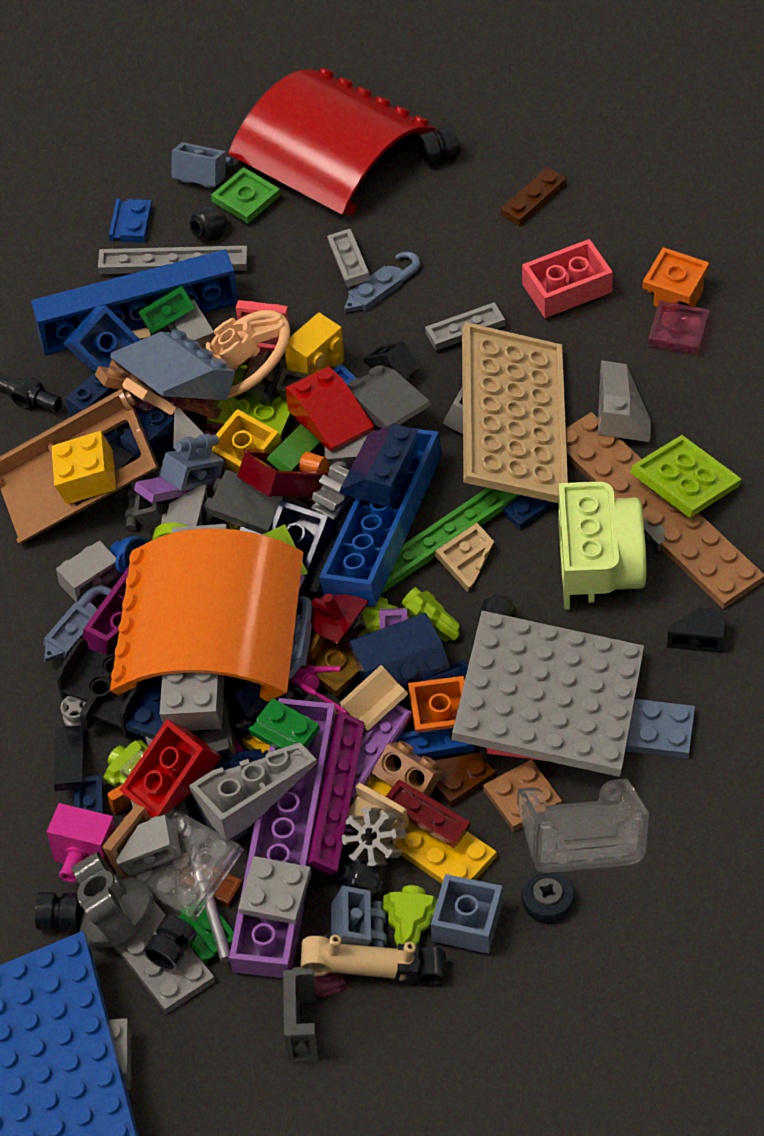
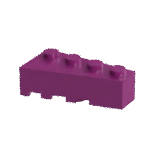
[83,567,129,656]

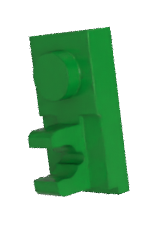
[139,286,195,334]

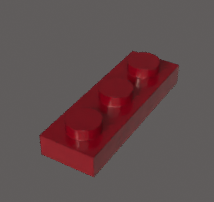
[385,779,471,848]

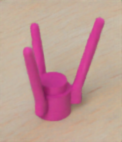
[290,665,348,714]

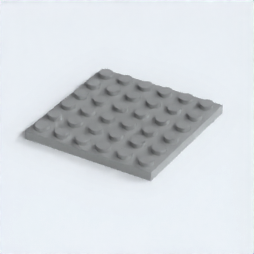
[451,611,644,777]

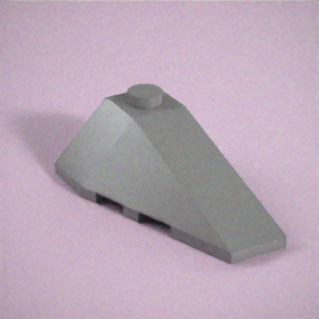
[598,360,651,442]
[189,743,317,841]

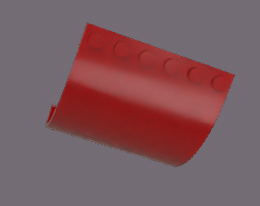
[228,67,436,215]

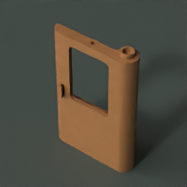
[0,388,159,545]

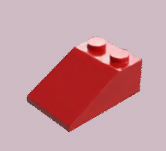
[285,366,375,452]
[119,719,222,818]

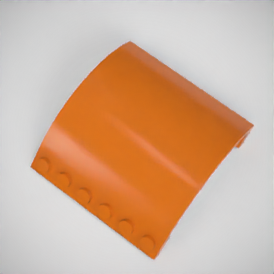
[110,528,303,702]

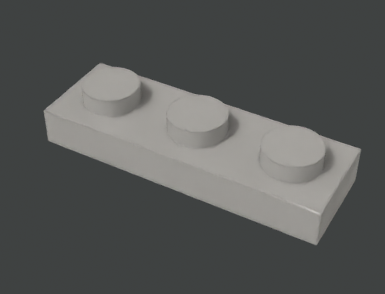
[327,229,371,288]
[425,302,505,351]

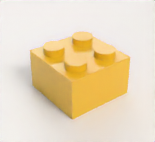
[285,312,344,376]
[212,409,282,474]
[51,431,116,505]

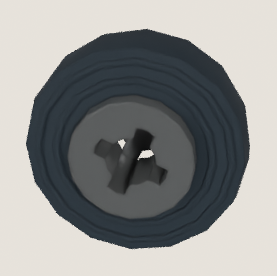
[522,871,574,922]

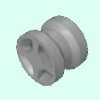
[61,696,86,726]

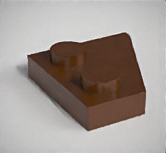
[418,753,496,807]

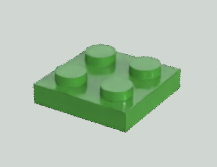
[211,167,280,224]

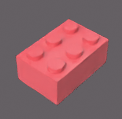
[522,239,613,318]

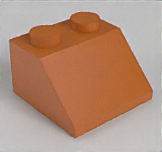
[408,676,465,733]

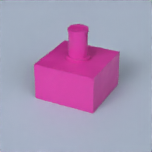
[47,803,116,883]

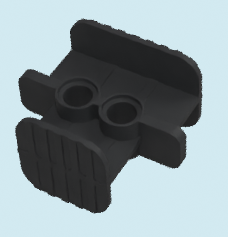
[57,638,162,739]

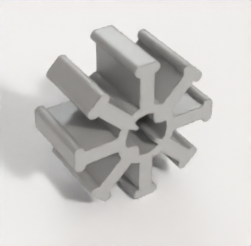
[311,464,353,522]
[342,807,407,866]

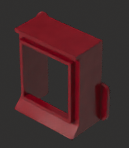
[237,448,326,502]

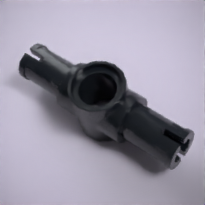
[0,373,63,412]

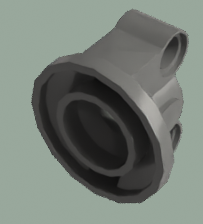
[72,851,154,948]

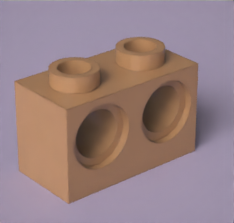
[372,741,444,797]

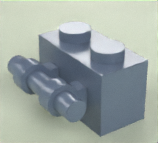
[172,142,233,188]
[159,433,225,491]
[331,886,387,948]

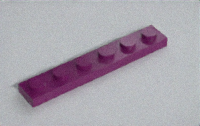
[307,711,365,875]

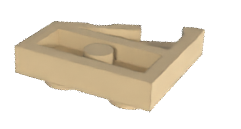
[435,523,494,592]

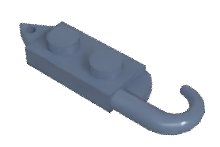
[344,252,421,313]
[43,585,111,662]
[289,596,313,680]

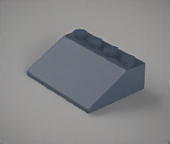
[110,330,235,400]

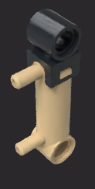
[301,935,446,987]

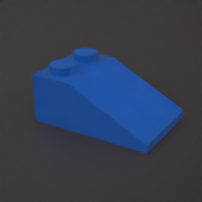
[63,305,140,392]

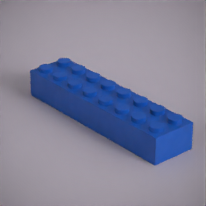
[31,249,238,355]
[319,428,443,607]

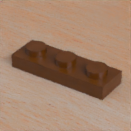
[501,167,566,226]

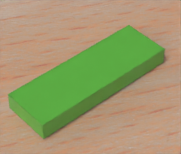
[267,424,320,471]

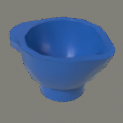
[110,536,150,574]

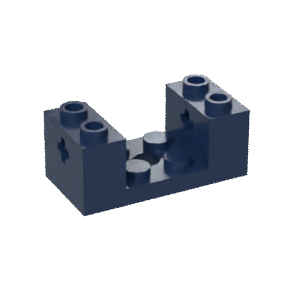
[65,372,174,463]

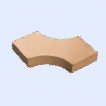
[122,377,184,416]

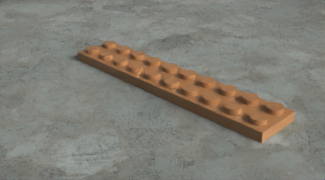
[566,412,764,609]

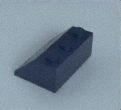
[340,423,418,508]
[349,612,450,687]

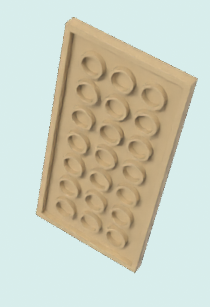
[462,322,568,503]

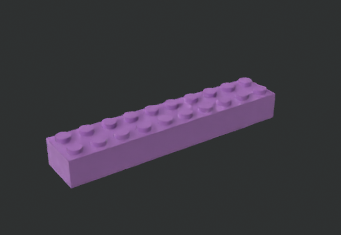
[229,698,336,978]

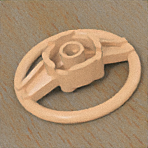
[206,310,290,398]

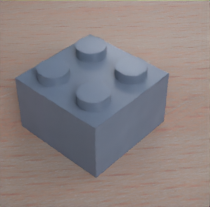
[431,874,503,954]

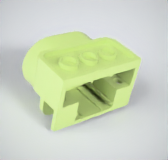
[558,481,646,609]

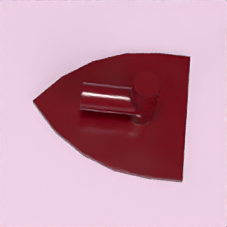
[311,593,368,644]

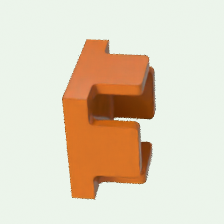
[642,247,709,313]

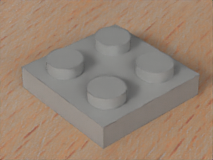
[238,856,311,925]

